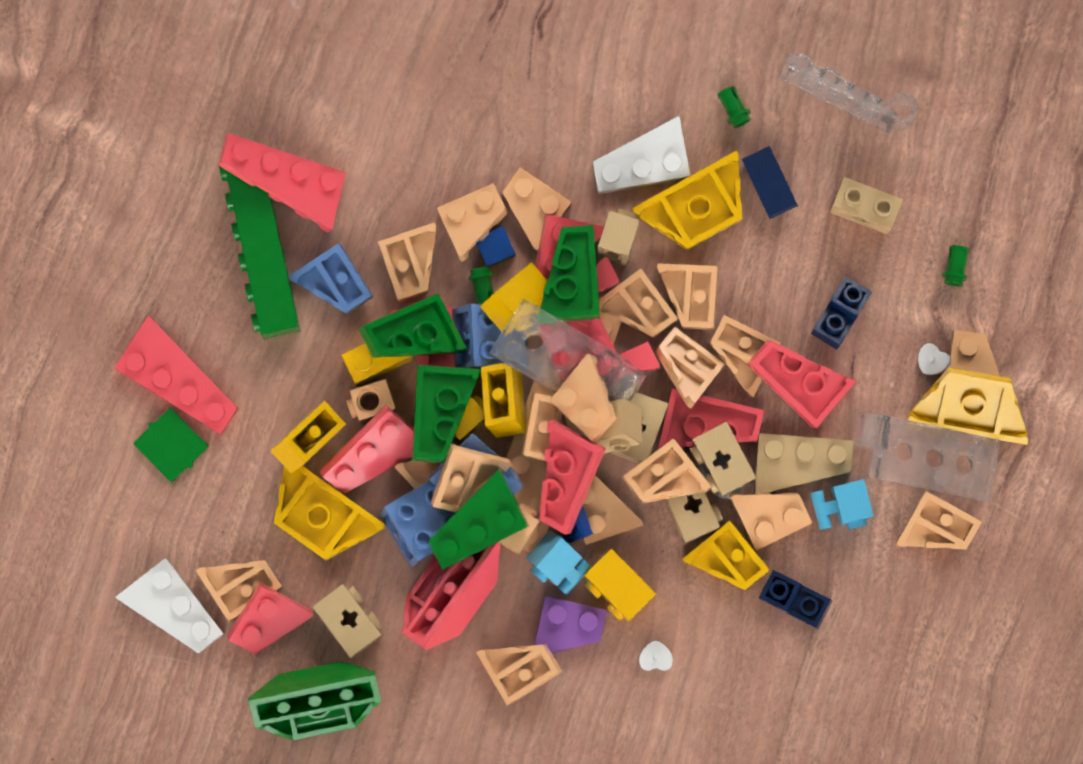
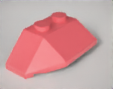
[402,543,500,650]

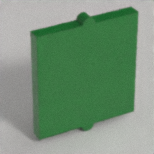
[133,407,209,483]

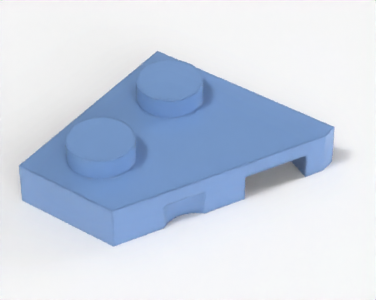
[289,243,374,314]

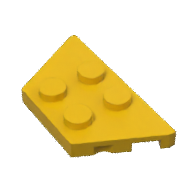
[631,150,742,250]
[907,367,1028,445]
[274,466,386,561]

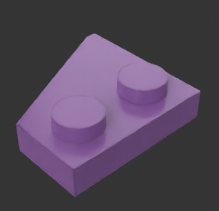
[534,596,607,653]

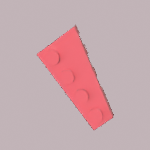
[218,133,346,233]
[114,315,238,436]

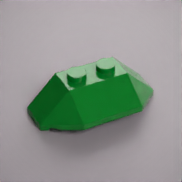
[248,661,381,740]

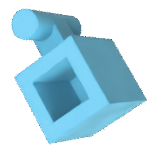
[810,479,874,530]
[525,530,592,596]

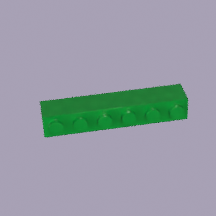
[219,166,301,339]

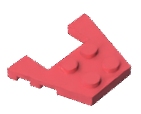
[534,256,660,381]

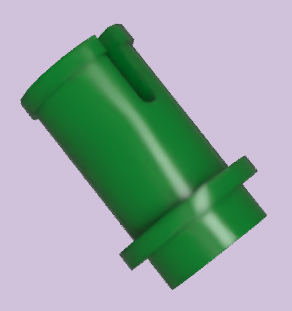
[717,86,751,128]
[942,245,970,287]
[468,267,494,304]

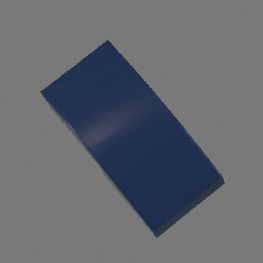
[742,146,798,219]
[810,276,872,349]
[759,570,832,629]

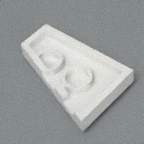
[593,116,690,194]
[115,558,224,653]

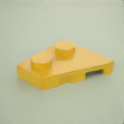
[683,520,770,590]

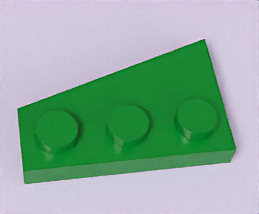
[536,225,600,324]
[358,293,467,358]
[412,365,481,463]
[428,469,529,570]

